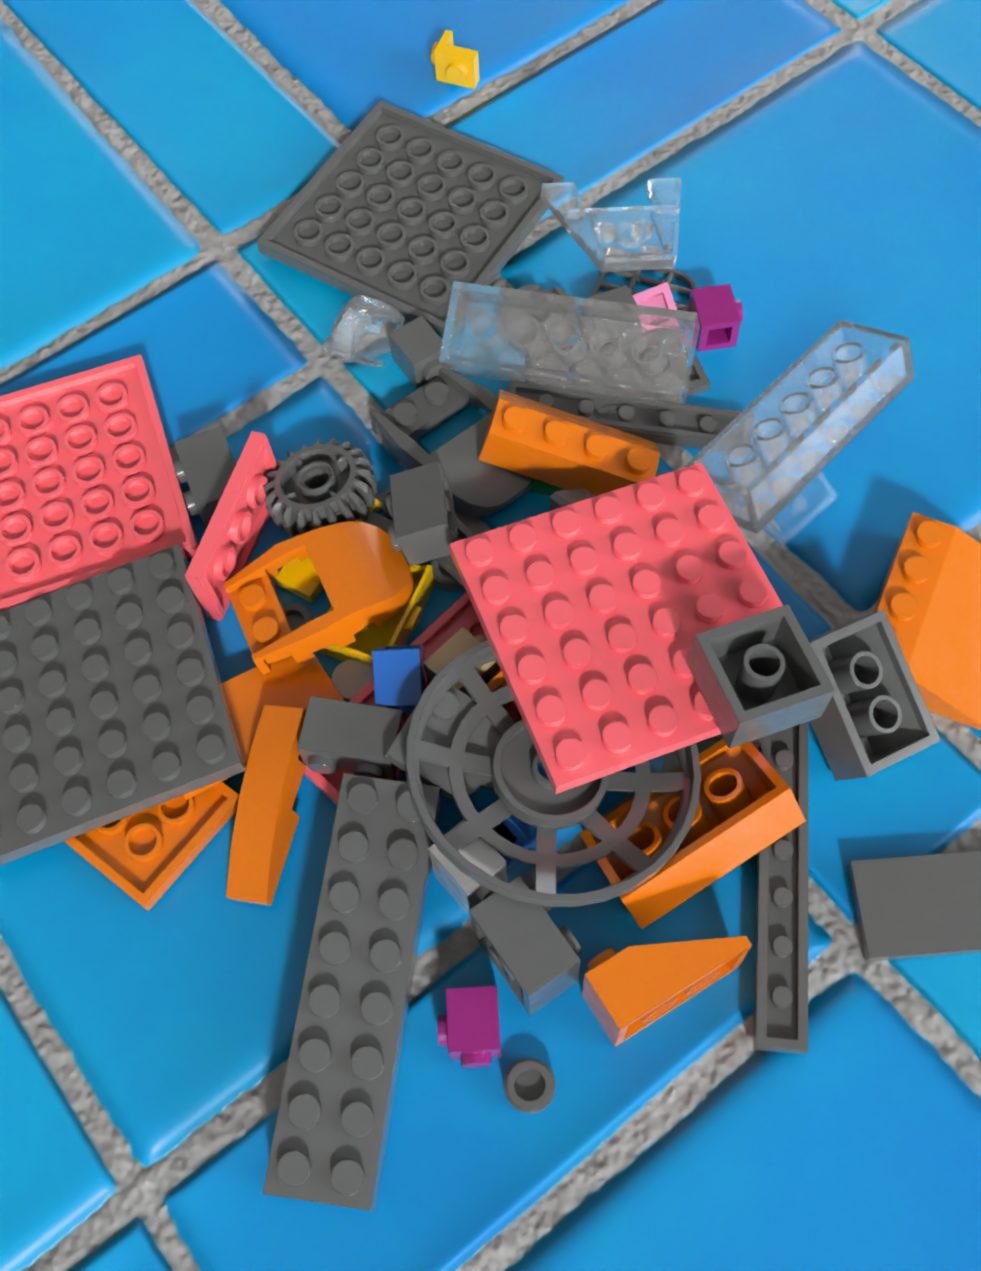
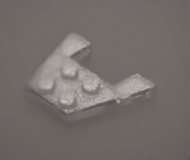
[540,177,682,272]

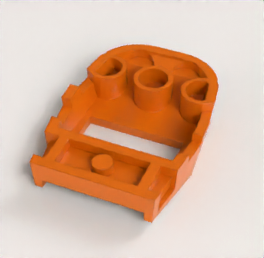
[223,521,413,675]

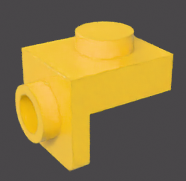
[431,30,480,89]

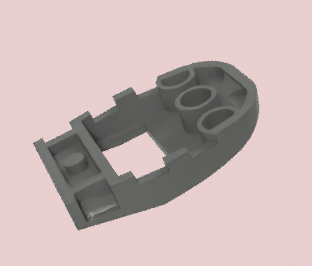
[371,367,535,517]

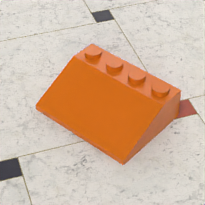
[873,512,981,730]

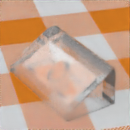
[744,463,838,547]

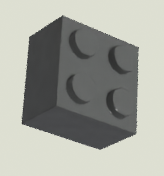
[687,604,835,749]
[469,875,582,1016]

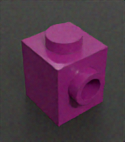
[687,284,743,352]
[437,986,502,1068]

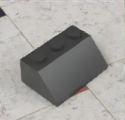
[808,610,940,781]

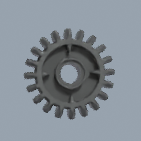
[263,438,378,538]

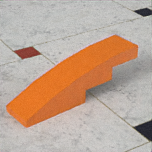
[226,705,306,906]

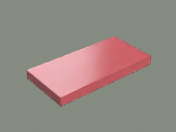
[185,431,277,621]

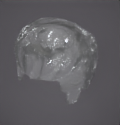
[322,295,405,368]

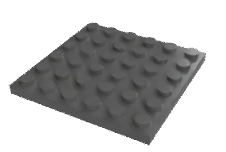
[256,101,564,340]
[0,544,246,866]

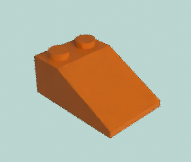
[582,936,752,1047]

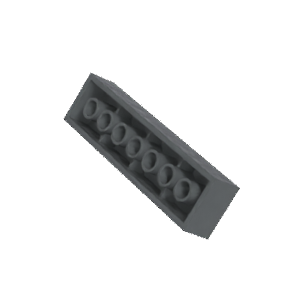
[262,773,442,1211]

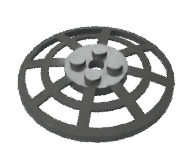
[405,640,701,907]

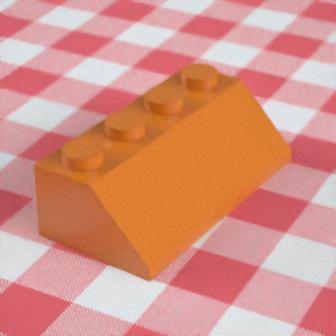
[478,390,661,496]
[579,738,806,929]

